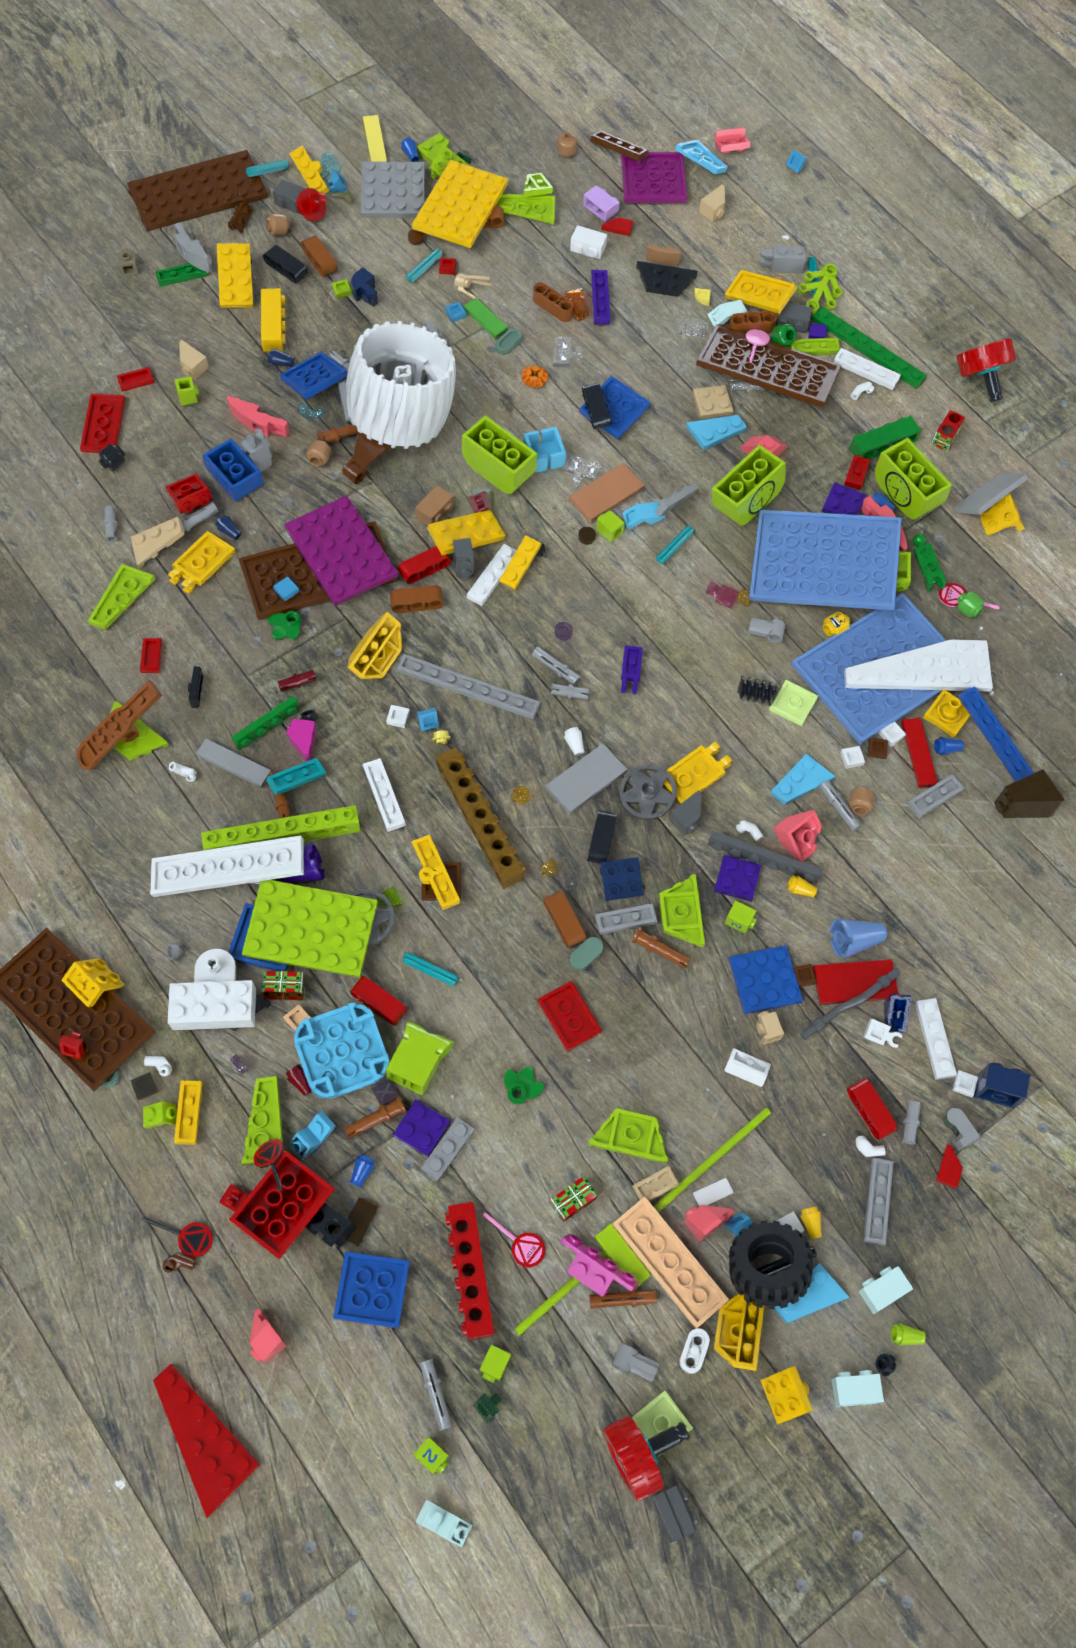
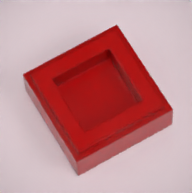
[439,258,457,275]

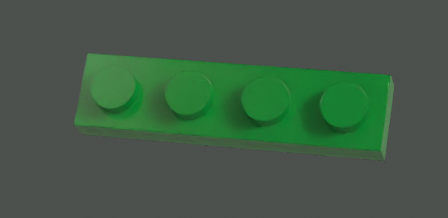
[232,696,299,751]

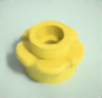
[432,731,451,745]

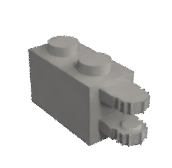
[758,246,806,273]
[241,428,272,472]

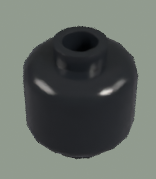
[99,444,125,470]

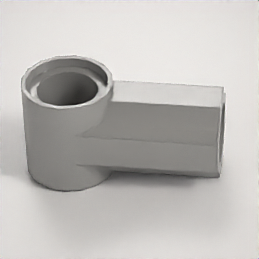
[748,618,786,643]
[612,1344,660,1383]

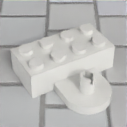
[168,949,256,1030]

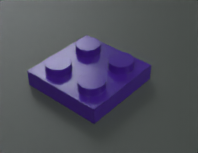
[821,482,867,515]
[714,855,761,902]
[393,1099,450,1157]

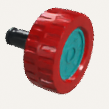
[956,338,1016,403]
[603,1416,689,1501]

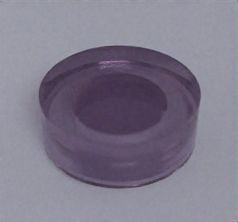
[554,622,573,641]
[230,1054,249,1074]

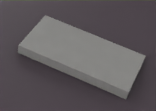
[954,472,1027,515]
[545,744,627,815]

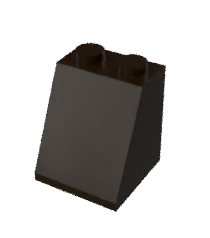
[994,769,1064,818]

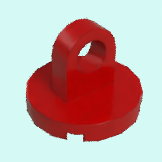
[296,188,326,222]

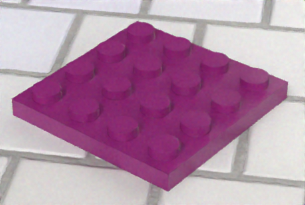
[621,152,687,203]

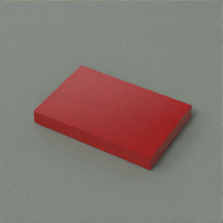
[537,981,602,1052]

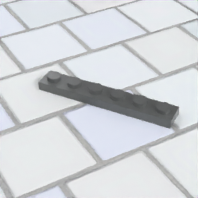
[708,831,823,883]

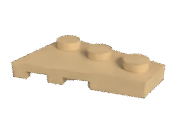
[131,517,185,569]

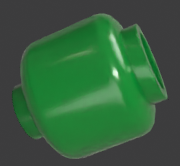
[772,324,796,346]

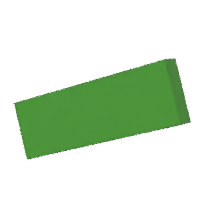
[464,298,508,339]

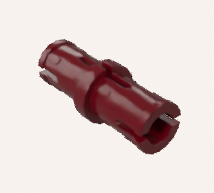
[277,669,316,692]

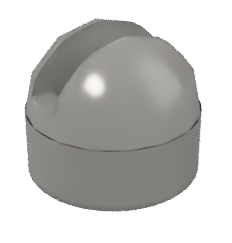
[167,943,183,960]

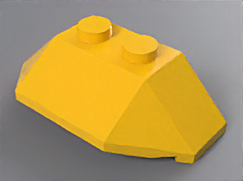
[347,612,402,679]
[714,1294,765,1371]

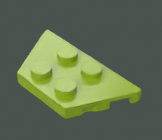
[110,701,169,761]
[659,874,705,947]
[588,1108,668,1164]

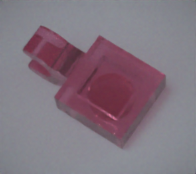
[706,582,739,609]

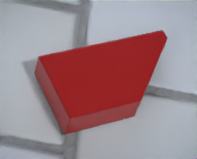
[601,217,634,236]
[935,1144,963,1189]

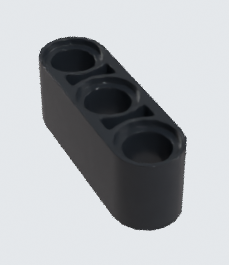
[263,245,308,283]
[582,383,611,429]
[587,810,617,864]

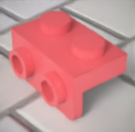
[715,127,750,154]

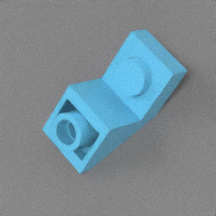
[622,502,666,529]
[288,1111,336,1161]

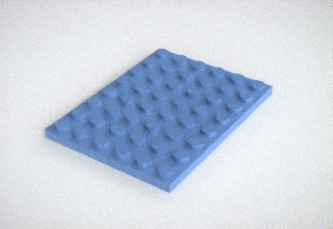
[749,510,902,610]
[791,593,946,745]

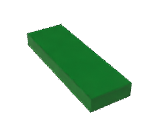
[155,263,208,287]

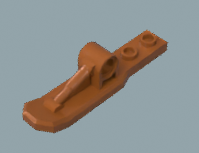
[77,680,162,770]

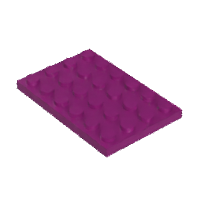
[284,495,398,607]

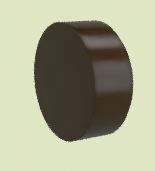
[578,527,596,545]

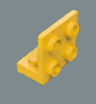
[979,493,1025,536]
[62,958,125,1007]

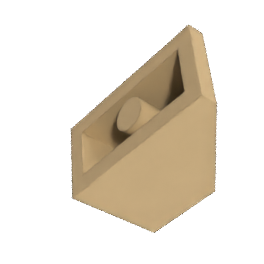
[699,184,725,222]
[179,340,209,380]

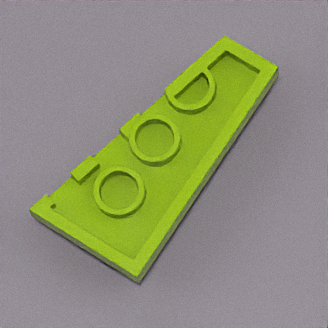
[496,194,555,224]
[88,564,155,630]
[241,1076,284,1166]

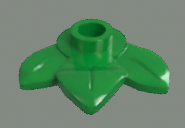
[267,611,301,640]
[504,1066,544,1104]

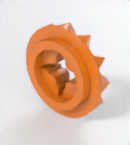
[521,364,548,388]

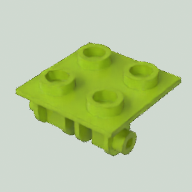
[429,145,469,179]

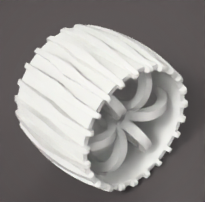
[346,321,456,449]

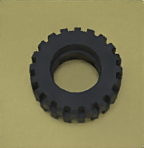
[729,1220,813,1309]

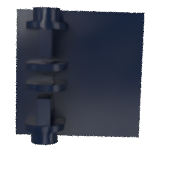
[600,857,644,901]

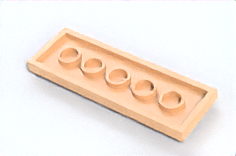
[612,1196,729,1329]

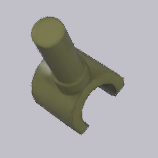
[332,190,354,203]

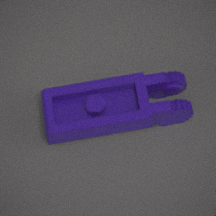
[621,646,643,694]

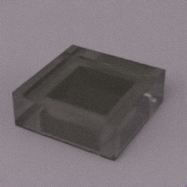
[130,1072,158,1101]

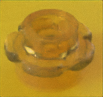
[737,589,752,606]
[512,786,530,804]
[540,859,557,876]

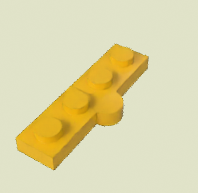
[289,145,329,194]
[412,834,460,911]

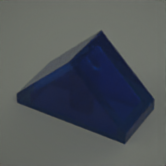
[884,994,911,1033]

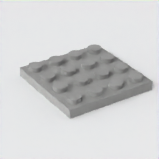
[361,161,425,218]

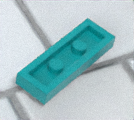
[266,758,326,796]

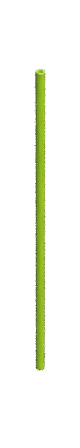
[514,1107,771,1336]

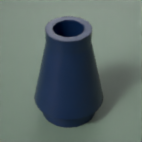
[268,349,294,367]
[215,515,242,540]

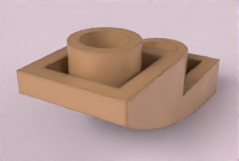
[646,244,682,265]

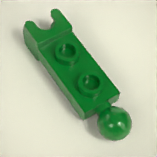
[913,534,946,592]

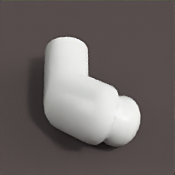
[736,820,764,842]
[144,1056,172,1077]

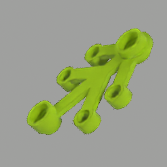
[797,263,842,315]

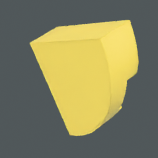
[694,288,711,306]

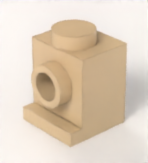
[756,1011,784,1045]

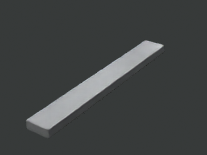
[397,654,540,720]

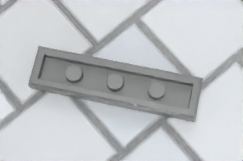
[196,739,271,788]
[863,1157,894,1246]

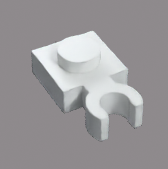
[863,1018,902,1048]

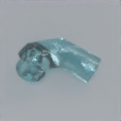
[298,403,323,419]

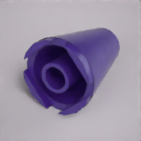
[271,842,325,883]

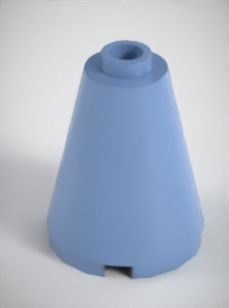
[830,919,888,958]

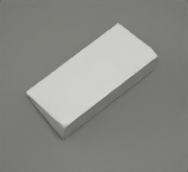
[725,1048,771,1087]

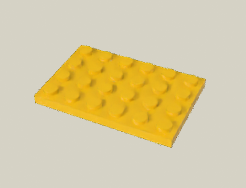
[412,160,508,248]

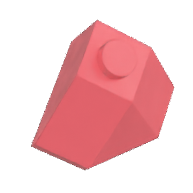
[740,435,788,457]
[773,810,822,862]
[684,1205,735,1242]
[250,1308,287,1364]

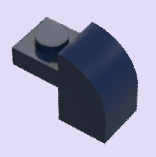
[351,267,378,307]

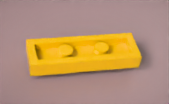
[499,535,542,590]
[174,1081,203,1145]

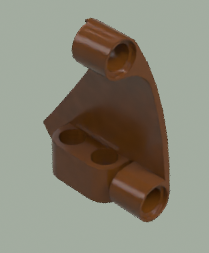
[342,433,391,484]

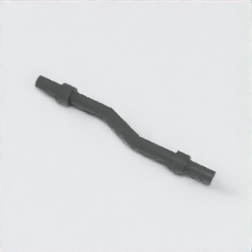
[800,968,901,1040]

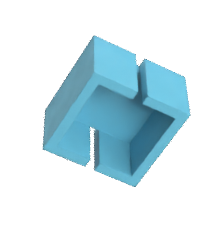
[523,427,566,473]

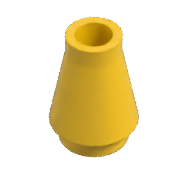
[787,875,817,898]
[800,1206,823,1239]

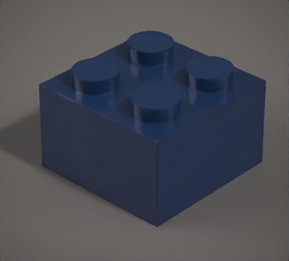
[974,1063,1030,1109]

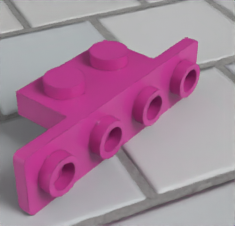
[560,1234,639,1297]

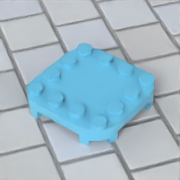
[294,1002,389,1099]

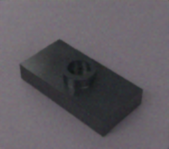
[188,666,204,708]

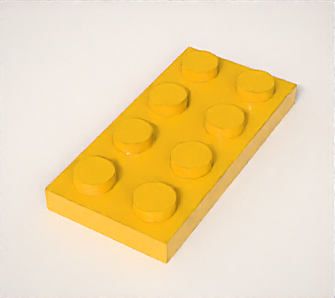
[216,243,253,308]
[724,270,797,314]
[427,509,506,555]

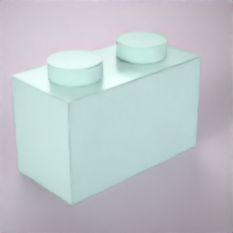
[858,1266,913,1314]
[831,1370,884,1407]

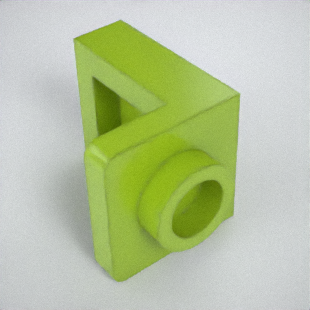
[143,1101,177,1129]

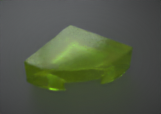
[376,887,402,907]

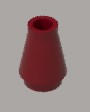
[286,1064,312,1096]

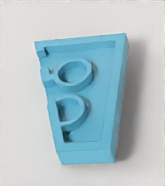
[675,140,728,174]
[686,415,747,450]
[770,754,836,805]
[774,1263,849,1324]

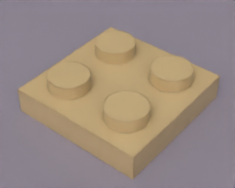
[692,385,733,420]

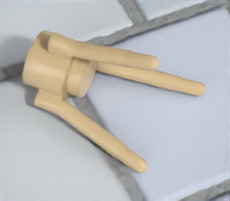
[455,273,492,300]

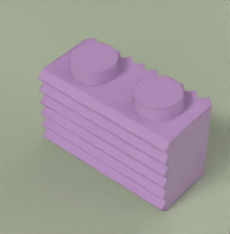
[583,185,620,222]

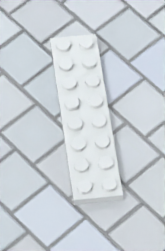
[150,836,304,897]

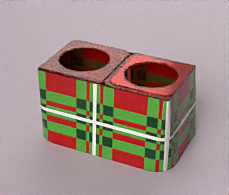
[261,971,305,1001]

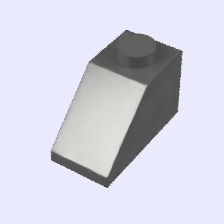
[669,790,702,835]

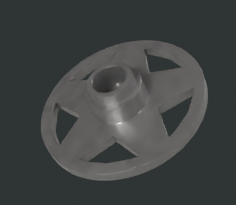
[619,765,676,819]
[348,889,395,946]

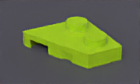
[416,132,450,164]
[523,173,553,197]

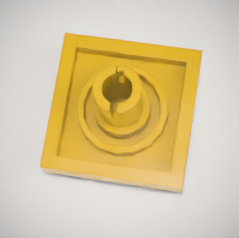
[923,690,970,738]
[760,1366,813,1425]

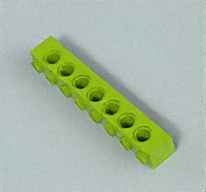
[201,805,361,850]

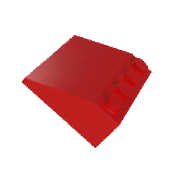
[229,1150,335,1260]

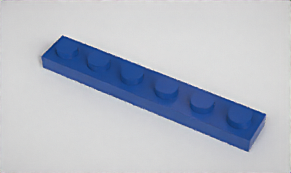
[958,686,1034,782]

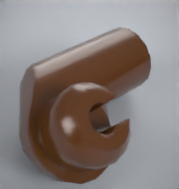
[162,1253,197,1273]

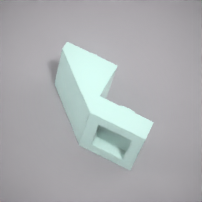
[708,300,748,327]
[416,1500,473,1548]

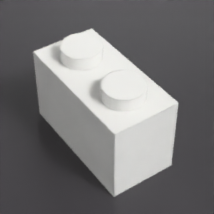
[570,225,607,259]

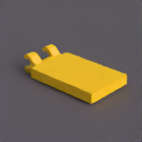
[168,531,236,594]
[663,741,732,805]

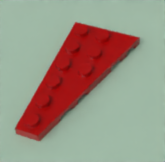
[153,1364,260,1518]

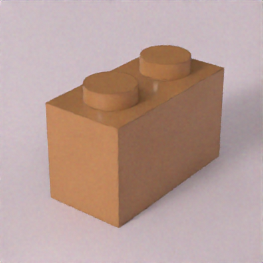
[415,485,454,526]

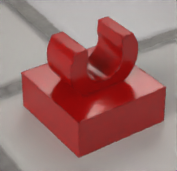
[59,1031,84,1060]
[219,1184,249,1213]

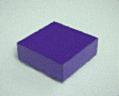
[808,323,827,339]

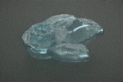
[316,152,341,180]

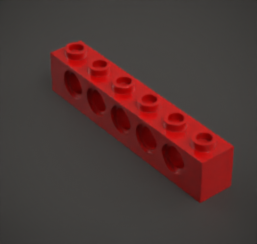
[445,1202,494,1341]

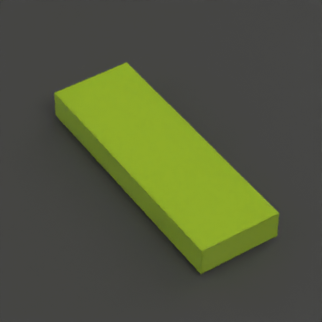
[789,338,840,356]
[594,1223,651,1289]

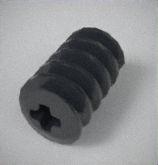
[737,675,778,706]

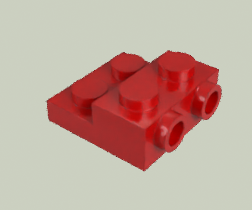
[165,473,213,514]

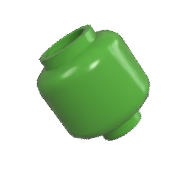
[957,591,985,618]

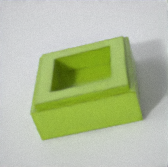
[331,279,352,299]

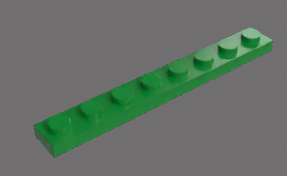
[811,306,927,389]

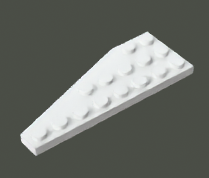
[844,640,993,692]

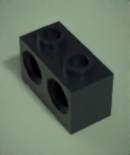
[306,1203,356,1249]

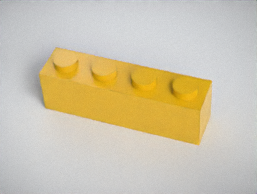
[261,288,286,352]

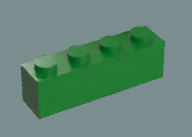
[849,415,921,459]

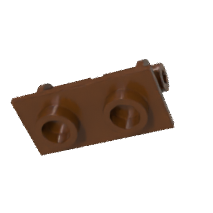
[228,198,253,233]

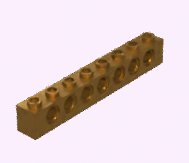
[435,747,525,889]

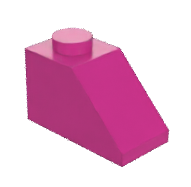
[287,719,316,761]

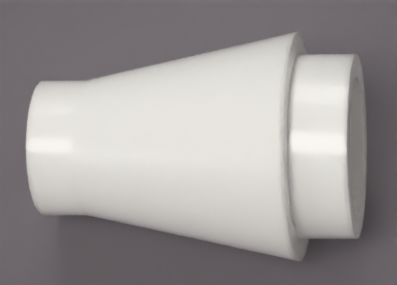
[564,727,585,756]

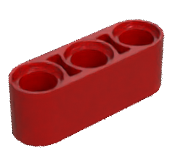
[398,546,451,584]
[349,976,408,1026]
[847,1078,897,1140]

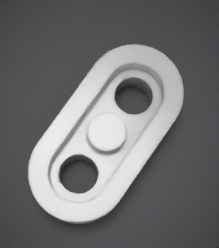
[679,1329,710,1374]

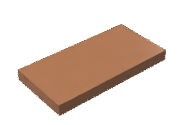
[569,463,645,523]

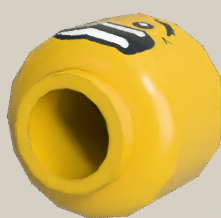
[823,612,850,637]

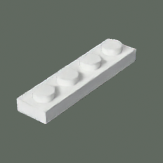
[834,348,901,390]
[467,544,517,606]
[363,758,406,832]
[915,998,957,1080]

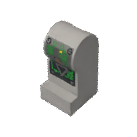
[943,1108,980,1151]

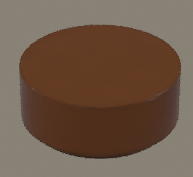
[408,229,424,245]

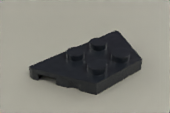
[636,261,698,297]

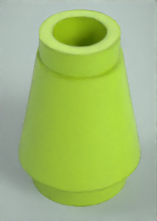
[891,1323,926,1346]

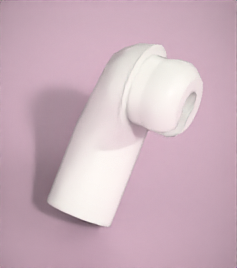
[850,382,874,400]
[169,762,197,782]
[855,1136,885,1157]

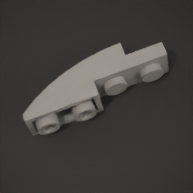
[173,223,212,272]

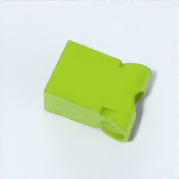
[386,1021,454,1096]

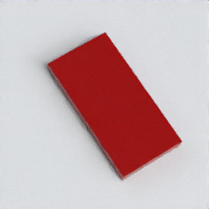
[80,394,126,453]
[813,959,899,1005]

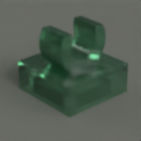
[473,1393,502,1423]

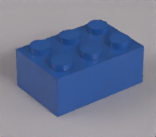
[202,438,264,502]

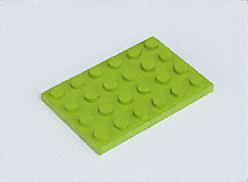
[242,880,378,978]

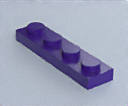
[591,270,610,325]

